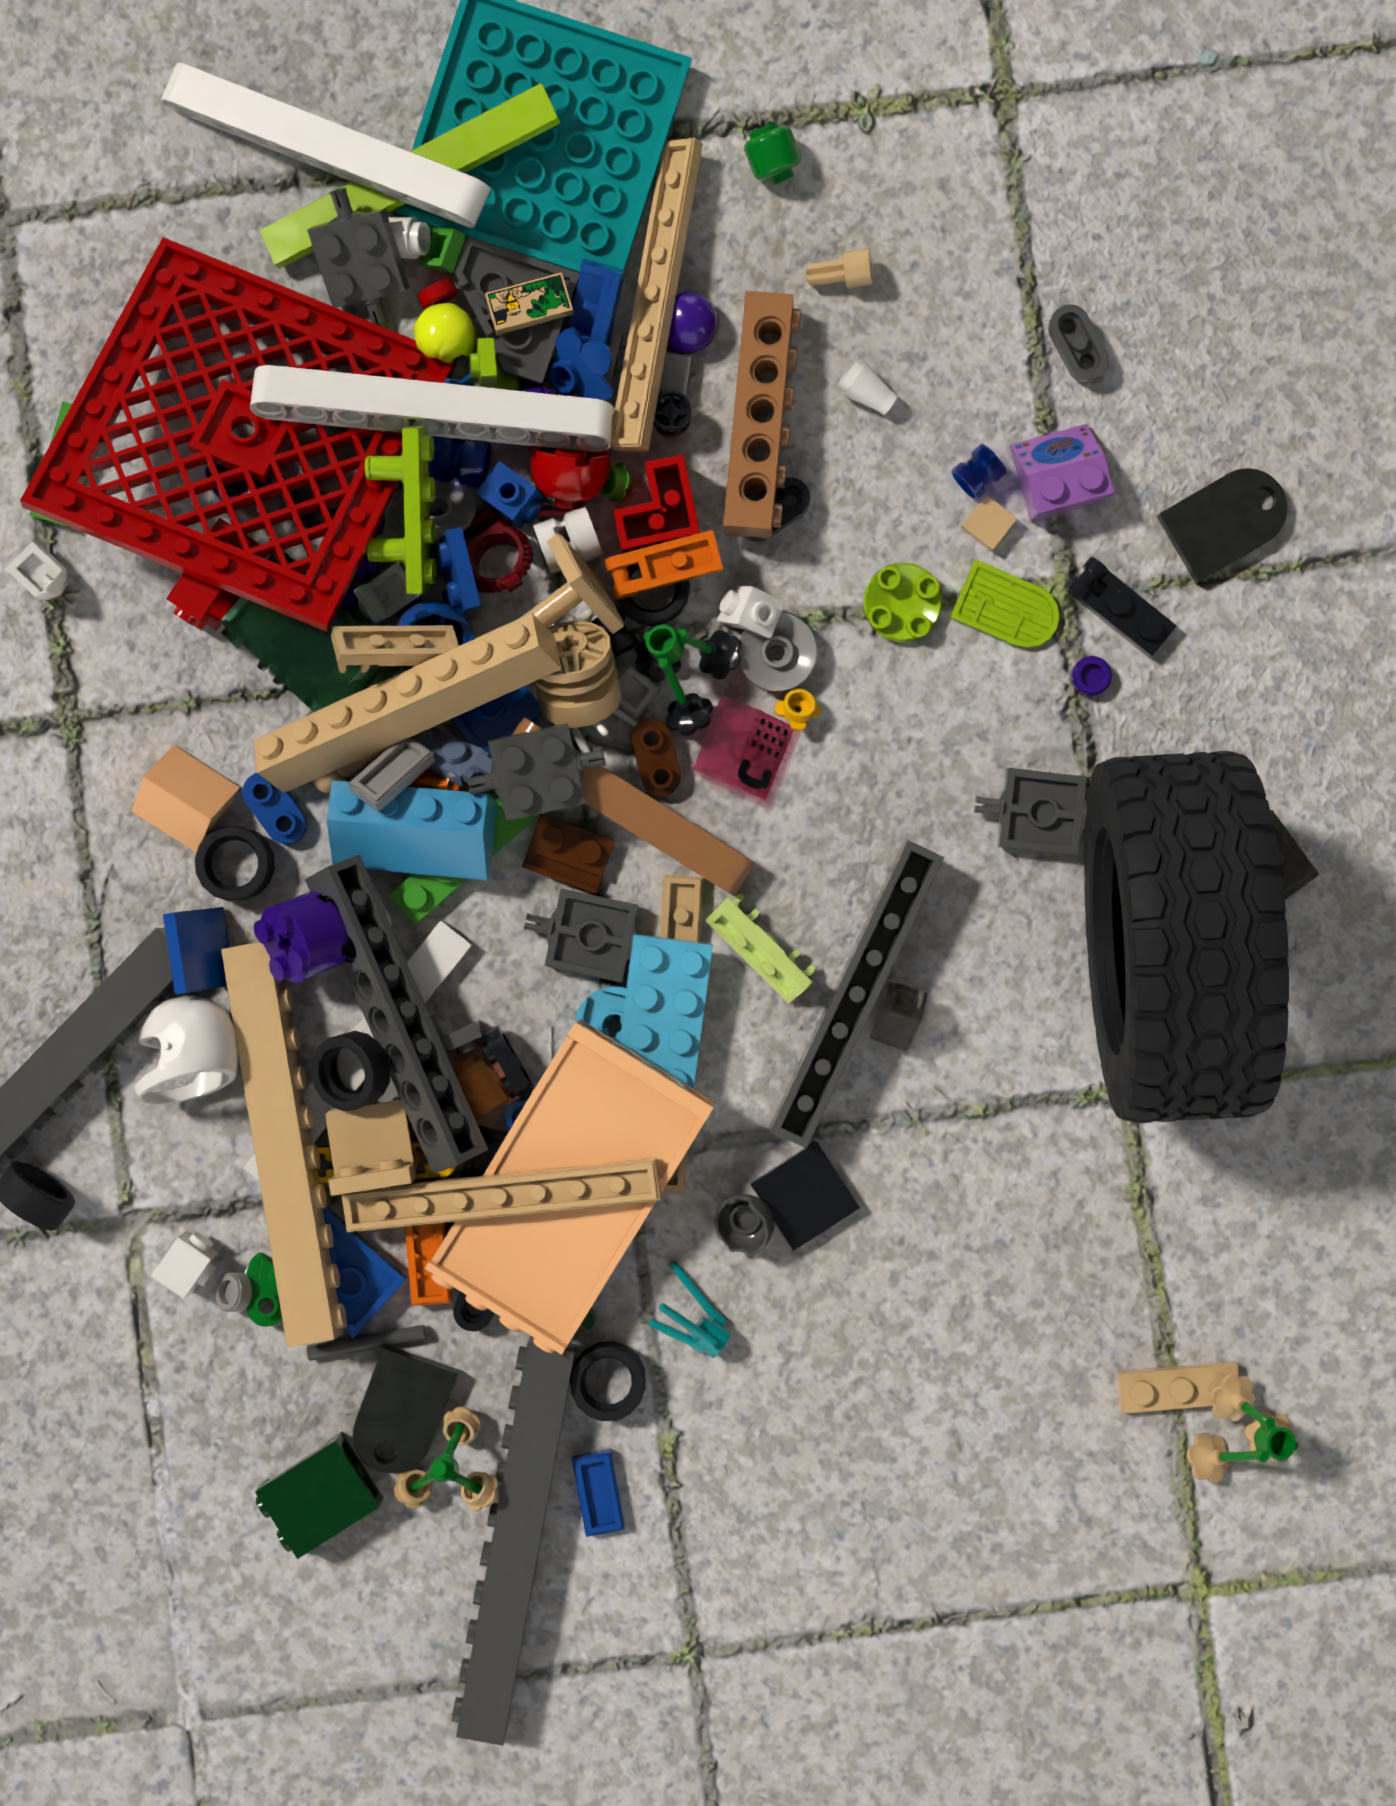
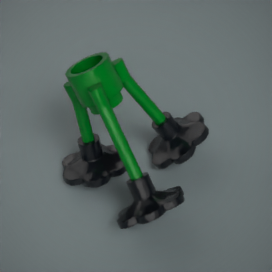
[635,625,741,736]

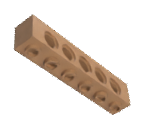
[723,291,801,539]

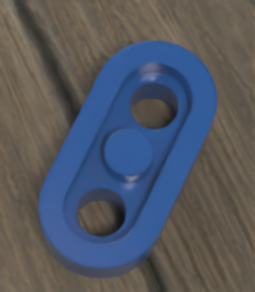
[242,773,308,844]

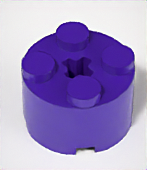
[254,891,348,983]

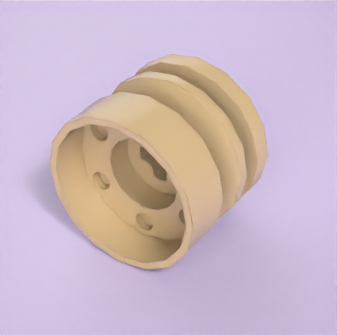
[534,621,622,728]

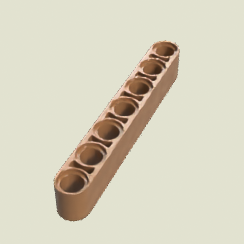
[512,717,756,897]

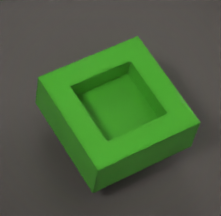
[418,227,466,273]

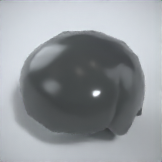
[714,1194,774,1257]

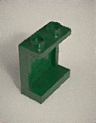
[255,1432,384,1559]

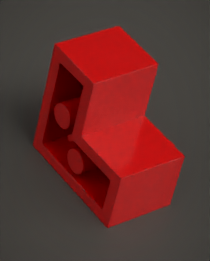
[613,454,700,554]

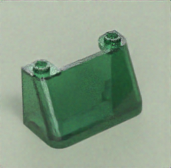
[220,550,402,716]

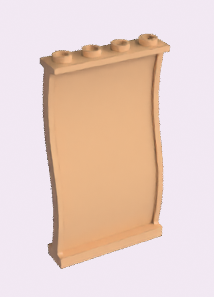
[425,1019,717,1355]

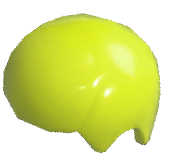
[413,303,477,364]

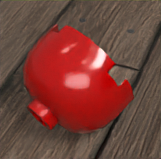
[530,446,611,509]

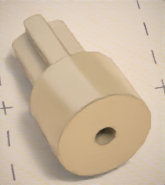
[806,248,873,289]

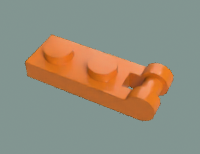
[604,530,723,599]

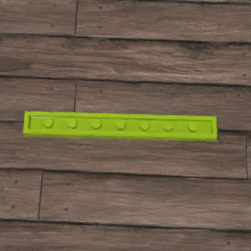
[259,83,560,269]

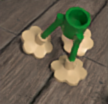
[1187,1374,1298,1483]

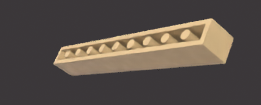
[221,942,347,1348]

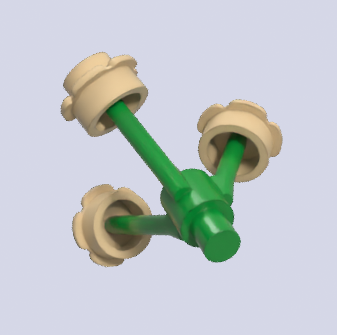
[394,1407,498,1511]

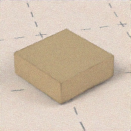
[961,494,1017,552]

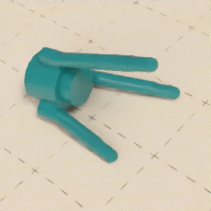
[648,1261,731,1358]

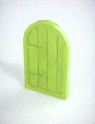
[950,559,1060,649]

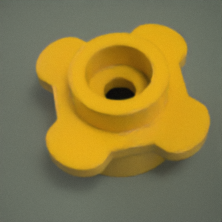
[774,688,822,731]

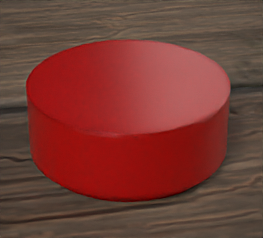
[416,278,458,309]

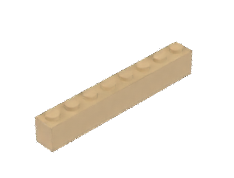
[253,613,562,793]

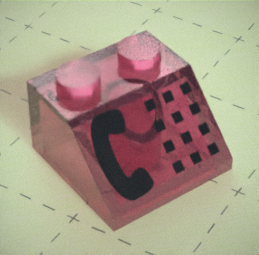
[692,695,794,801]

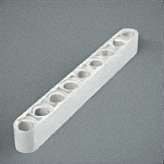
[161,62,490,228]
[250,365,614,452]

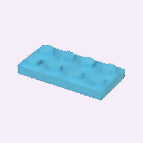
[619,934,713,1089]

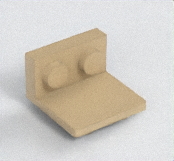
[325,1100,417,1196]

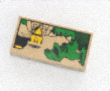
[485,272,573,335]

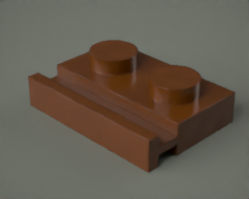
[521,813,616,894]

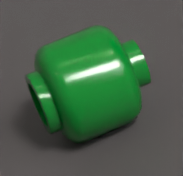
[744,121,802,185]

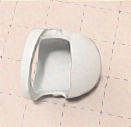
[134,996,239,1105]

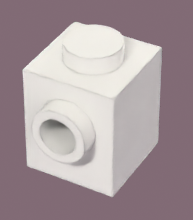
[151,1231,219,1299]

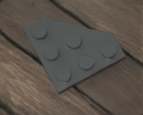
[454,236,580,388]

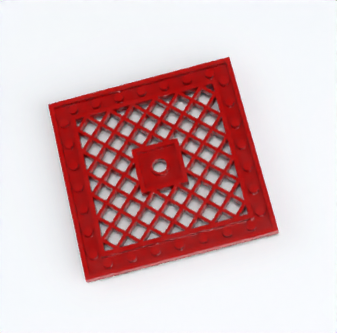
[20,237,457,632]

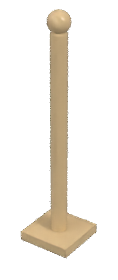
[313,533,624,793]

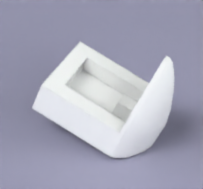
[5,539,68,601]

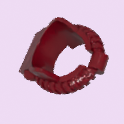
[463,507,534,593]

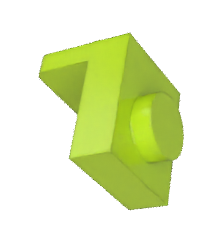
[470,338,519,390]

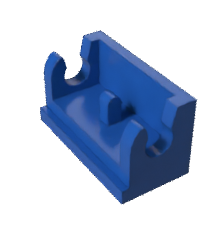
[567,259,626,346]

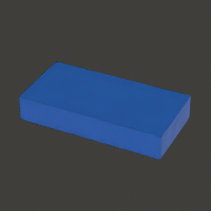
[572,1449,625,1537]

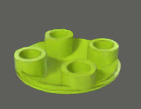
[863,562,943,642]

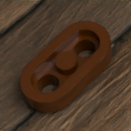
[631,718,681,796]

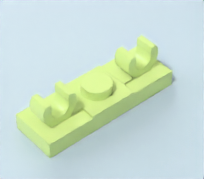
[705,894,815,1004]

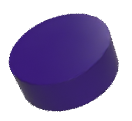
[1070,656,1112,697]

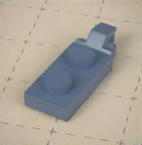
[411,727,492,786]

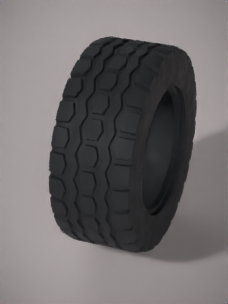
[1084,751,1289,1123]

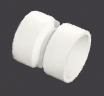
[533,506,603,574]

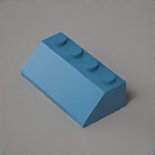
[327,780,498,881]

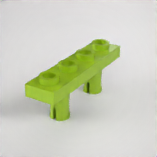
[365,426,437,594]

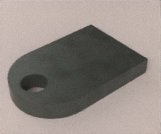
[1156,468,1287,584]
[353,1344,458,1473]

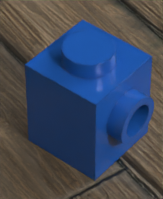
[475,461,544,530]

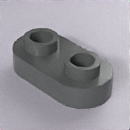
[1048,304,1109,383]

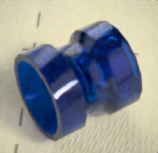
[951,444,1007,500]

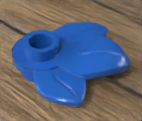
[548,327,614,401]

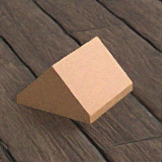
[131,745,242,853]

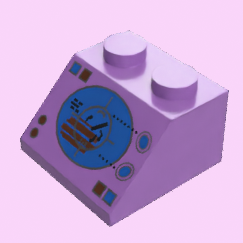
[1010,424,1115,522]

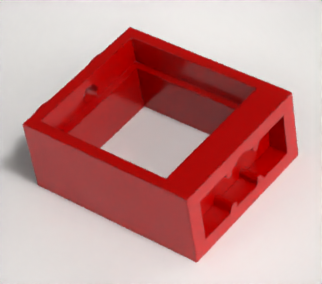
[166,517,266,631]

